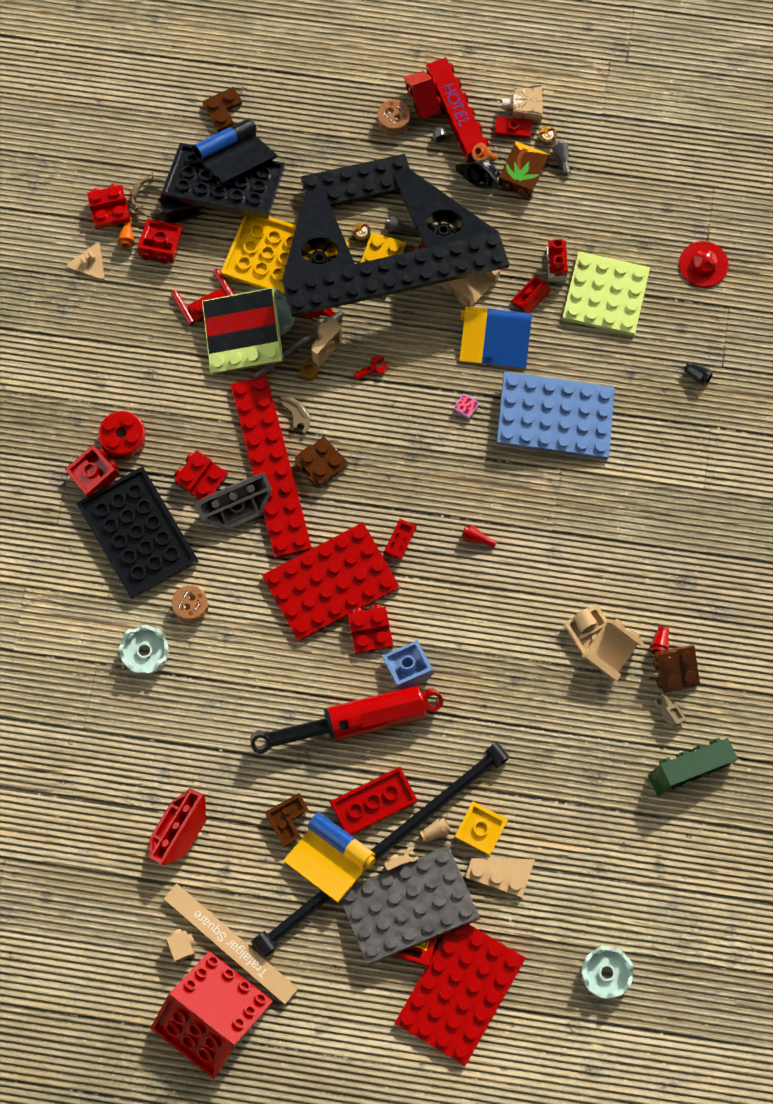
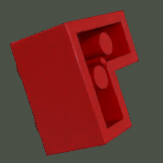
[403,70,442,119]

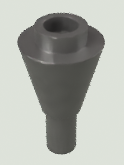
[551,140,571,175]

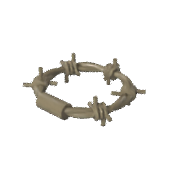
[129,172,166,220]

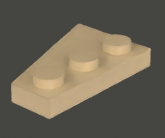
[465,858,535,898]

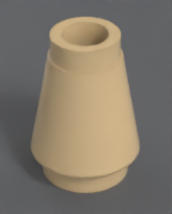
[420,818,451,843]

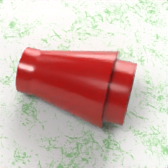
[650,626,669,655]

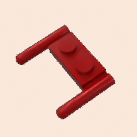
[171,268,234,326]

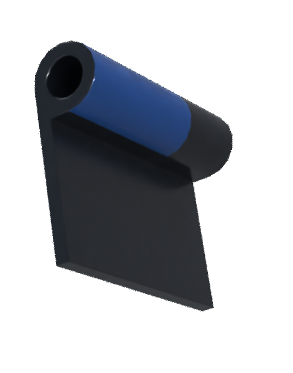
[192,119,277,184]

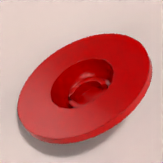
[679,241,729,287]

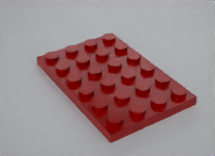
[262,522,400,642]
[394,924,526,1066]

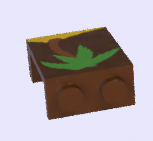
[498,141,549,199]

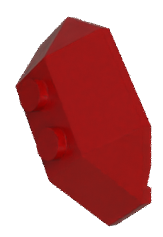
[148,788,206,866]

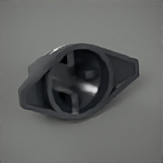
[455,160,500,188]

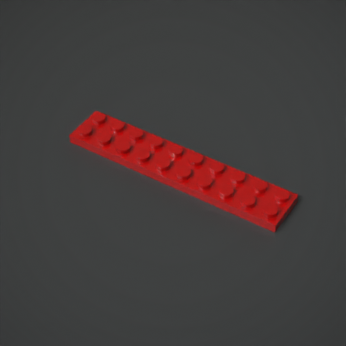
[231,375,312,559]

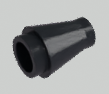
[684,362,713,386]

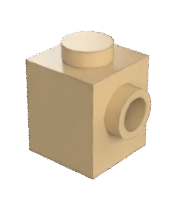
[166,929,196,963]

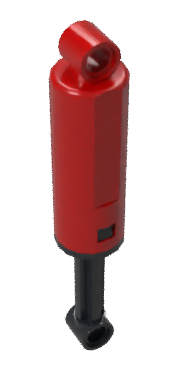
[250,686,443,754]

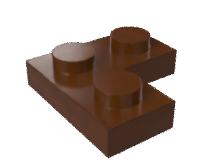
[202,87,242,133]
[265,793,309,848]

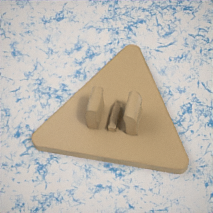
[67,243,105,280]

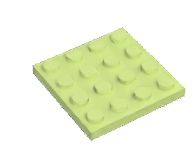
[562,251,650,336]

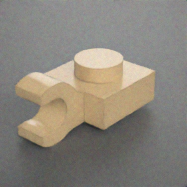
[384,846,419,872]

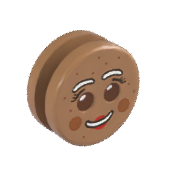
[377,99,410,136]
[172,585,209,623]

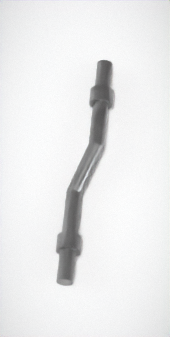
[252,310,345,380]

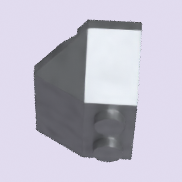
[194,472,272,530]

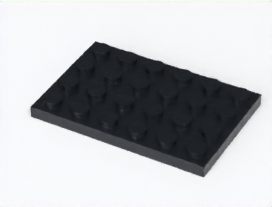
[161,143,285,219]
[76,466,199,600]

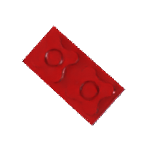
[329,767,418,836]

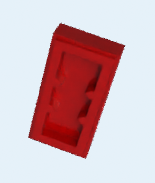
[494,116,532,139]
[384,519,417,561]

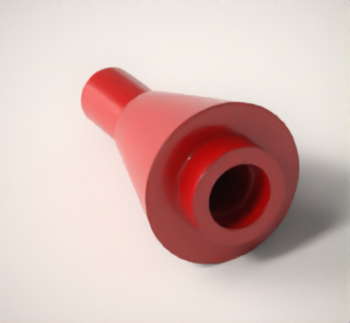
[461,524,497,548]

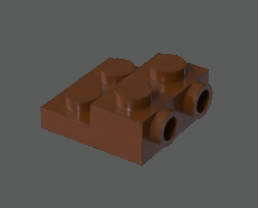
[295,436,349,489]
[653,644,700,693]

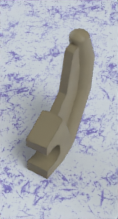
[280,396,311,435]

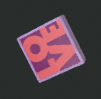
[453,393,479,419]

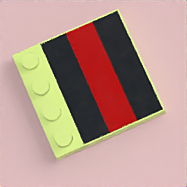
[202,288,283,374]

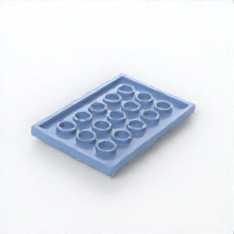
[496,371,615,460]

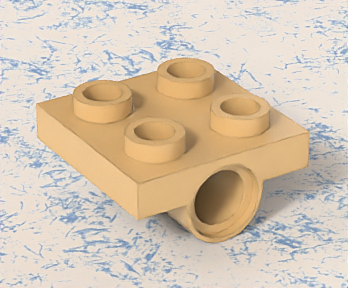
[563,604,607,655]

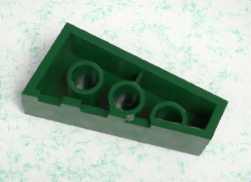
[648,738,738,796]

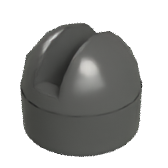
[433,127,448,143]

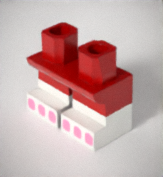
[546,239,568,281]

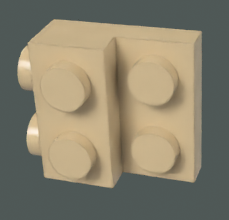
[311,319,342,368]

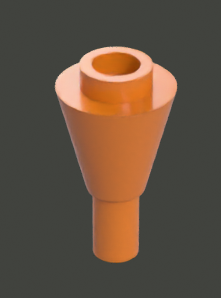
[472,143,498,161]
[117,217,135,249]

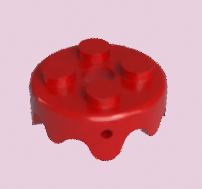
[98,411,146,459]

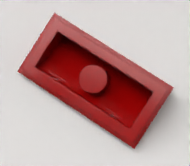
[510,276,551,313]

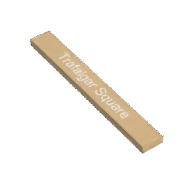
[163,883,298,1005]

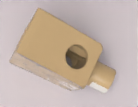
[502,84,542,124]

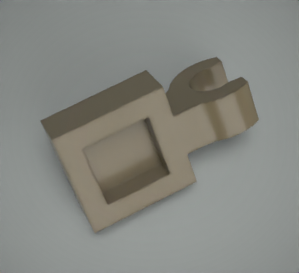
[653,693,687,728]

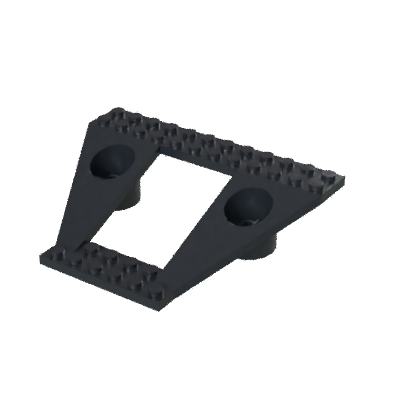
[282,154,509,317]

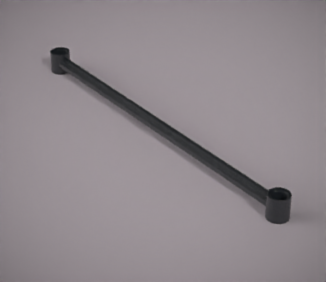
[251,742,510,958]

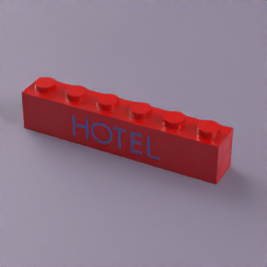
[426,57,489,162]

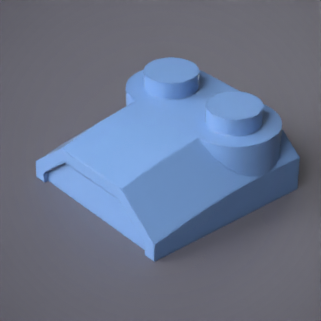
[382,640,434,689]

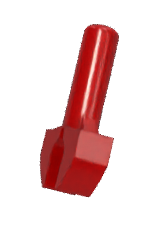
[354,356,388,380]

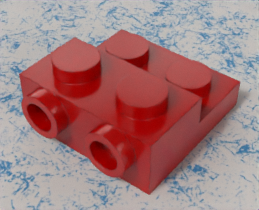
[87,184,131,230]
[138,218,183,264]
[65,445,120,497]
[174,450,228,500]
[348,604,393,655]

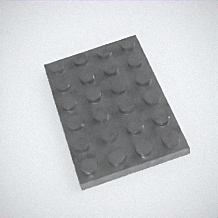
[341,846,480,966]

